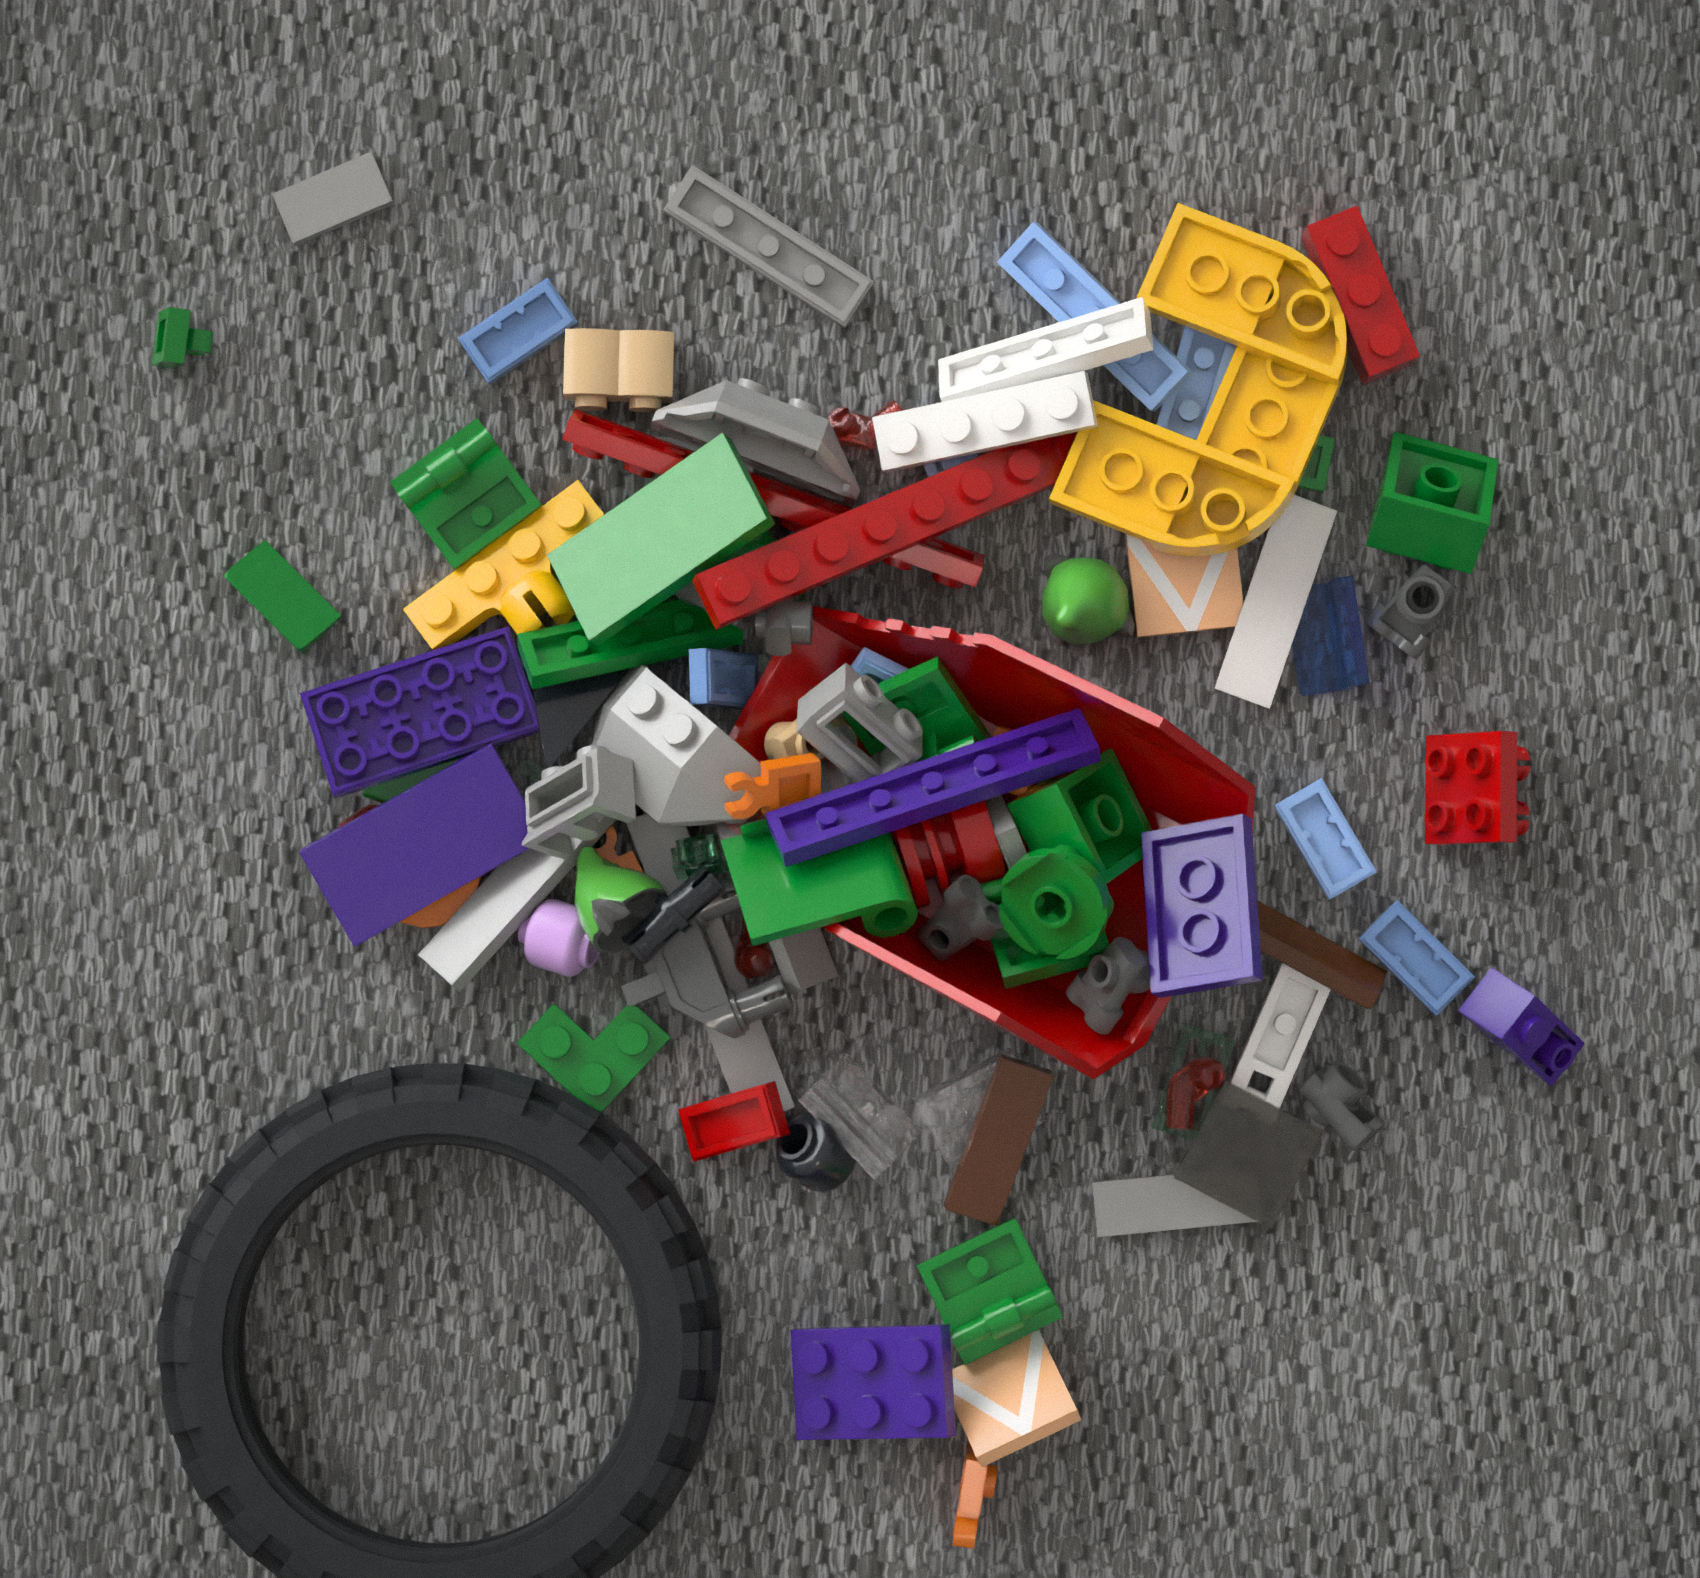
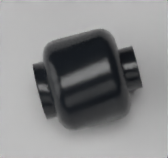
[776,1112,857,1193]

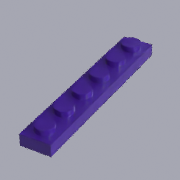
[765,708,1101,867]

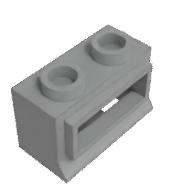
[797,663,923,783]
[522,745,636,860]

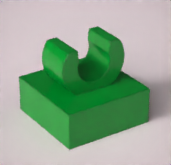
[152,307,213,369]

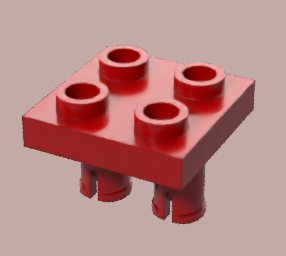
[1424,731,1530,845]

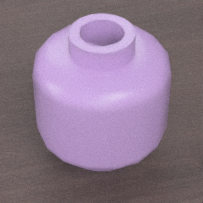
[518,899,600,977]

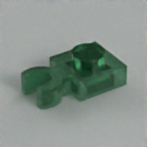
[670,834,729,880]

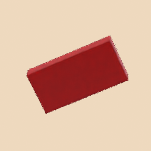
[678,1081,790,1162]

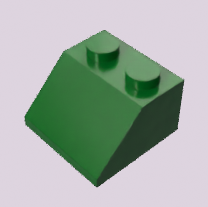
[1366,431,1499,574]
[1007,748,1153,884]

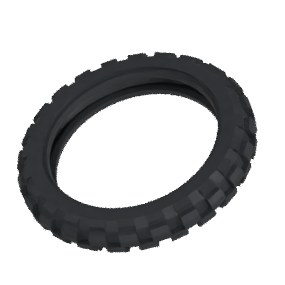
[157,1063,722,1578]

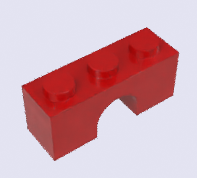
[1301,205,1420,385]

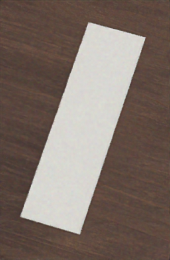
[1215,495,1337,709]

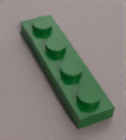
[518,599,744,689]

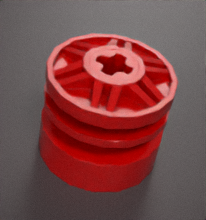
[891,801,1006,909]

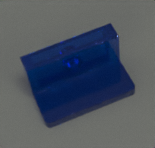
[1292,575,1370,696]

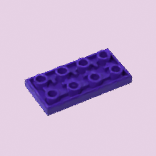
[300,626,540,799]
[299,742,529,947]

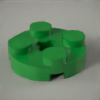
[998,845,1114,959]

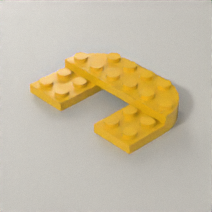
[1049,203,1347,557]

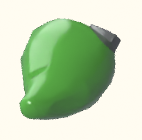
[1042,553,1136,646]
[575,846,668,953]

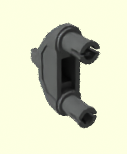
[621,877,794,1038]

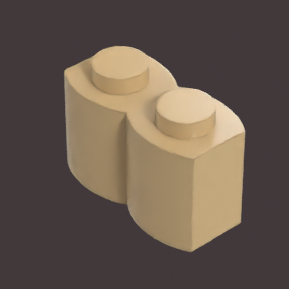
[563,328,675,413]

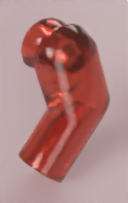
[827,400,903,450]
[734,917,773,979]
[1166,1056,1226,1129]

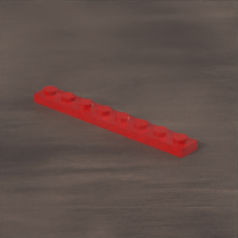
[562,408,985,589]
[692,432,1078,630]

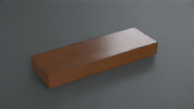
[1257,900,1387,1010]
[943,1054,1054,1226]

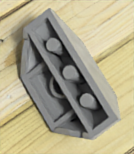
[650,378,860,507]
[592,665,761,827]

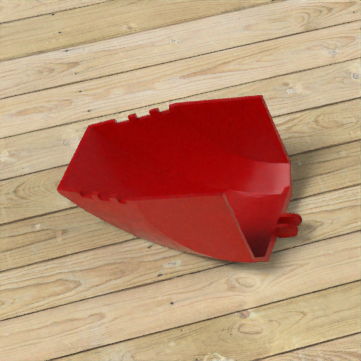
[721,606,1256,1080]

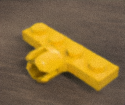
[403,480,604,650]

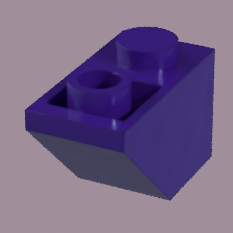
[1458,967,1585,1087]

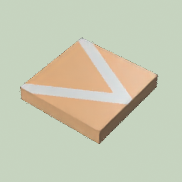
[1125,534,1243,638]
[952,1329,1082,1467]

